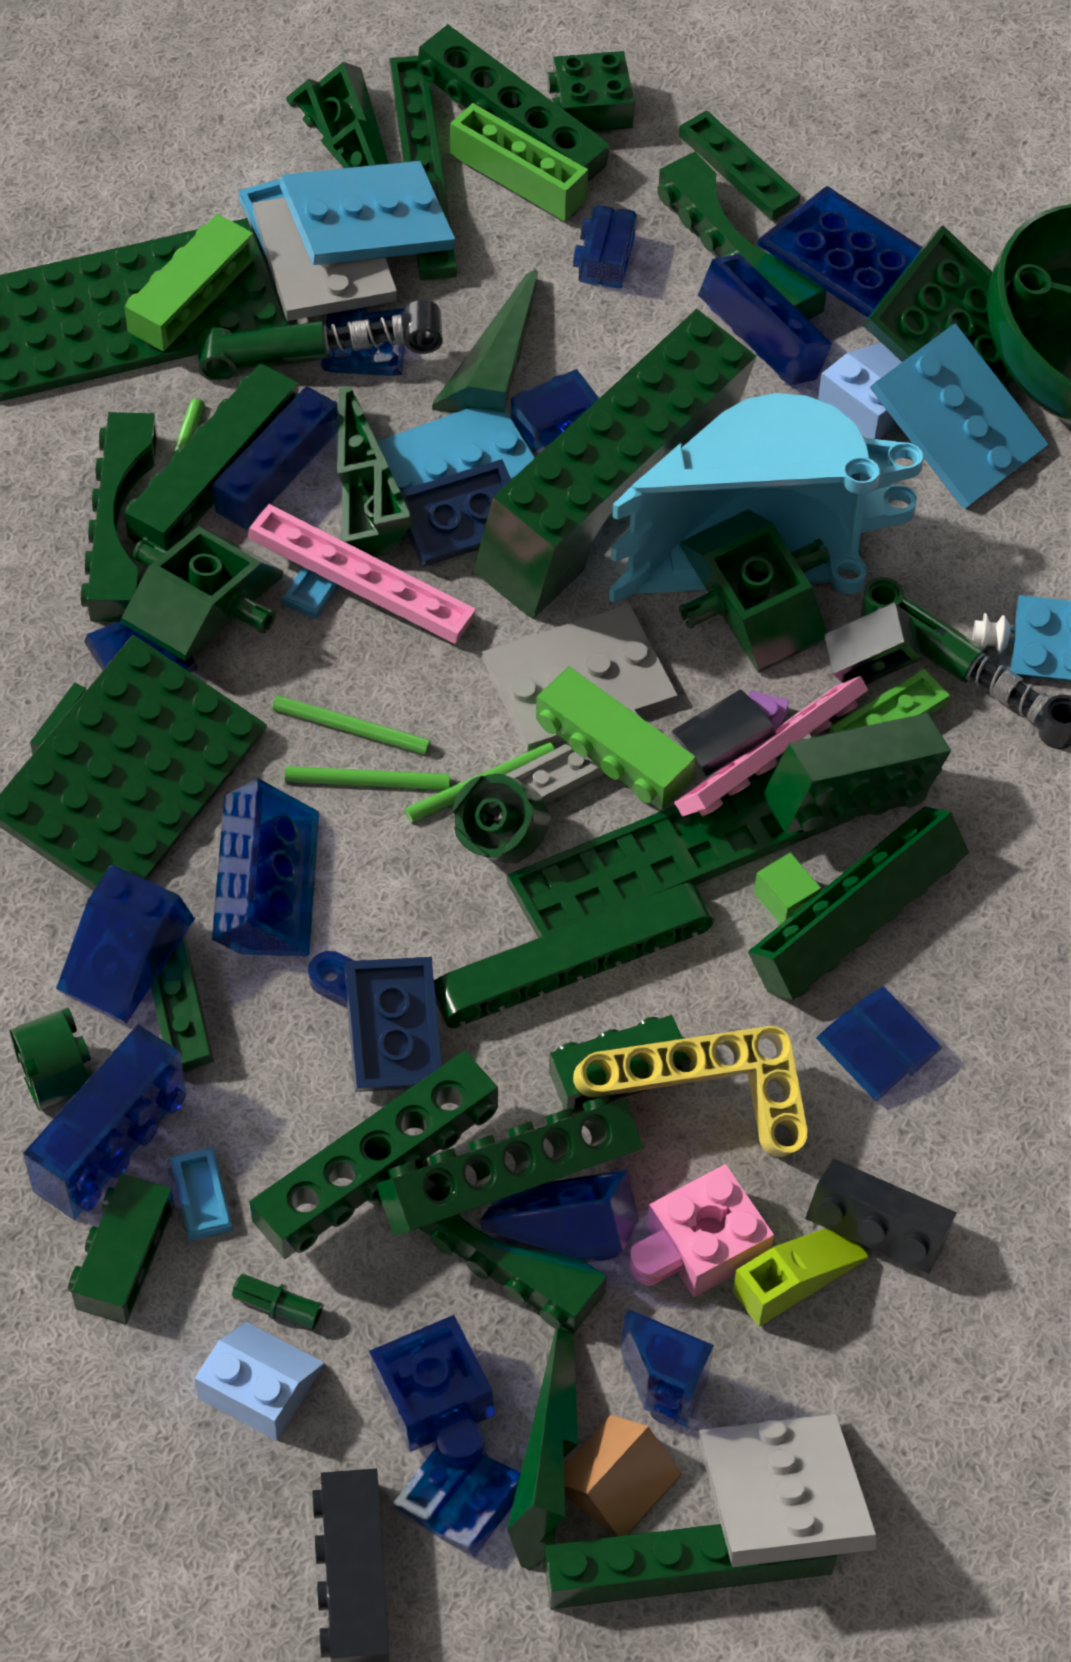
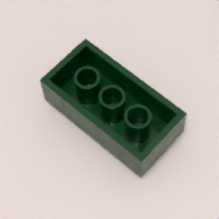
[763,713,951,834]

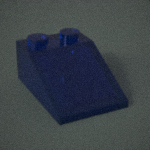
[56,864,195,1024]
[480,1170,639,1261]

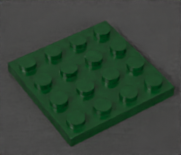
[862,225,1013,388]

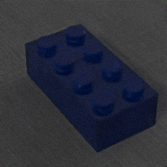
[23,1024,186,1220]

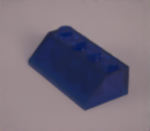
[212,778,319,956]

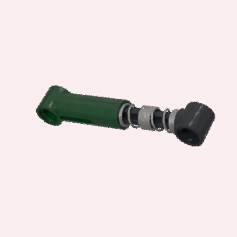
[198,300,443,380]
[860,577,1071,749]

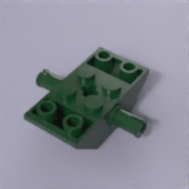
[679,509,830,673]
[121,526,284,661]

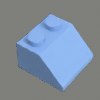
[195,1321,325,1441]

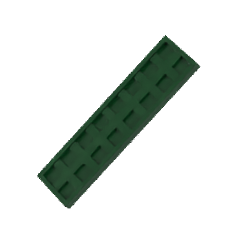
[507,763,841,938]

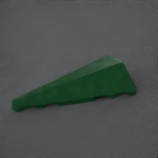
[286,62,388,168]
[432,270,538,413]
[337,386,413,557]
[507,1327,578,1570]

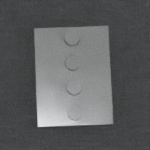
[253,197,397,321]
[482,604,678,752]
[699,1414,876,1567]

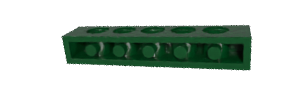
[417,24,610,182]
[249,1050,498,1260]
[376,1095,644,1236]

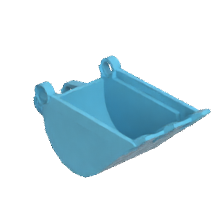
[609,393,923,603]

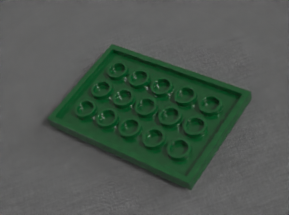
[0,635,267,910]

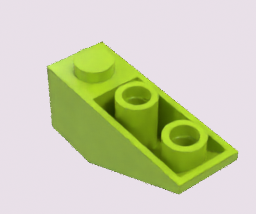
[733,1228,869,1327]

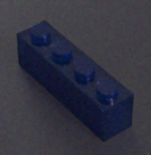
[698,254,832,386]
[213,386,338,530]

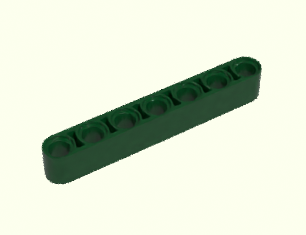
[434,883,714,1029]

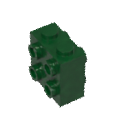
[547,51,635,131]

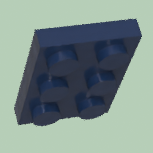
[400,459,511,567]
[344,957,442,1092]

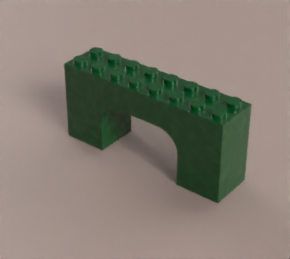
[473,308,757,619]

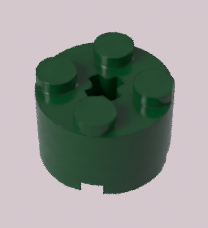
[453,774,551,863]
[9,1007,98,1110]

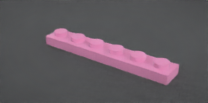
[248,504,476,644]
[674,676,868,816]

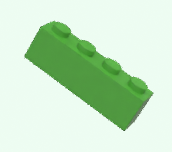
[450,103,588,221]
[124,214,255,352]
[536,666,696,811]

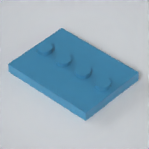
[279,161,455,265]
[869,323,1049,509]
[377,407,534,538]

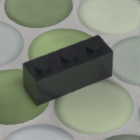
[805,1158,957,1274]

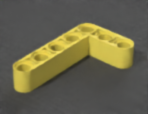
[573,1026,807,1157]

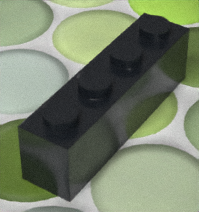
[312,1468,390,1662]

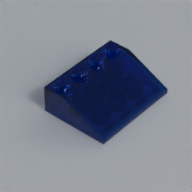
[757,186,922,318]

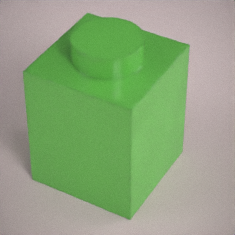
[754,852,821,924]

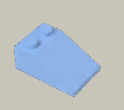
[818,342,902,440]

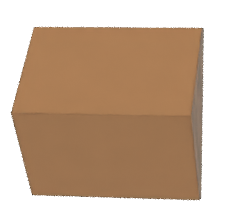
[564,1415,682,1537]

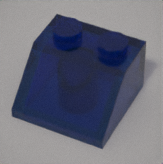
[621,1309,714,1427]

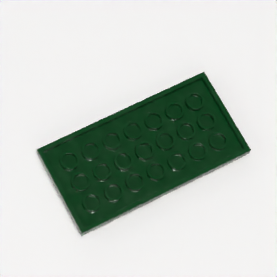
[0,218,288,402]

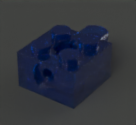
[369,1315,495,1470]

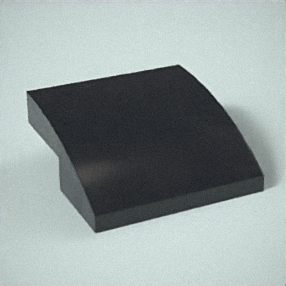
[671,689,776,776]

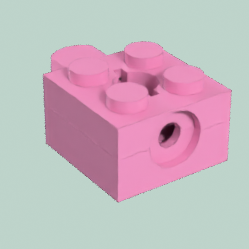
[629,1164,774,1297]

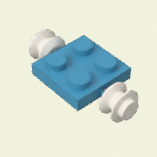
[972,595,1071,682]

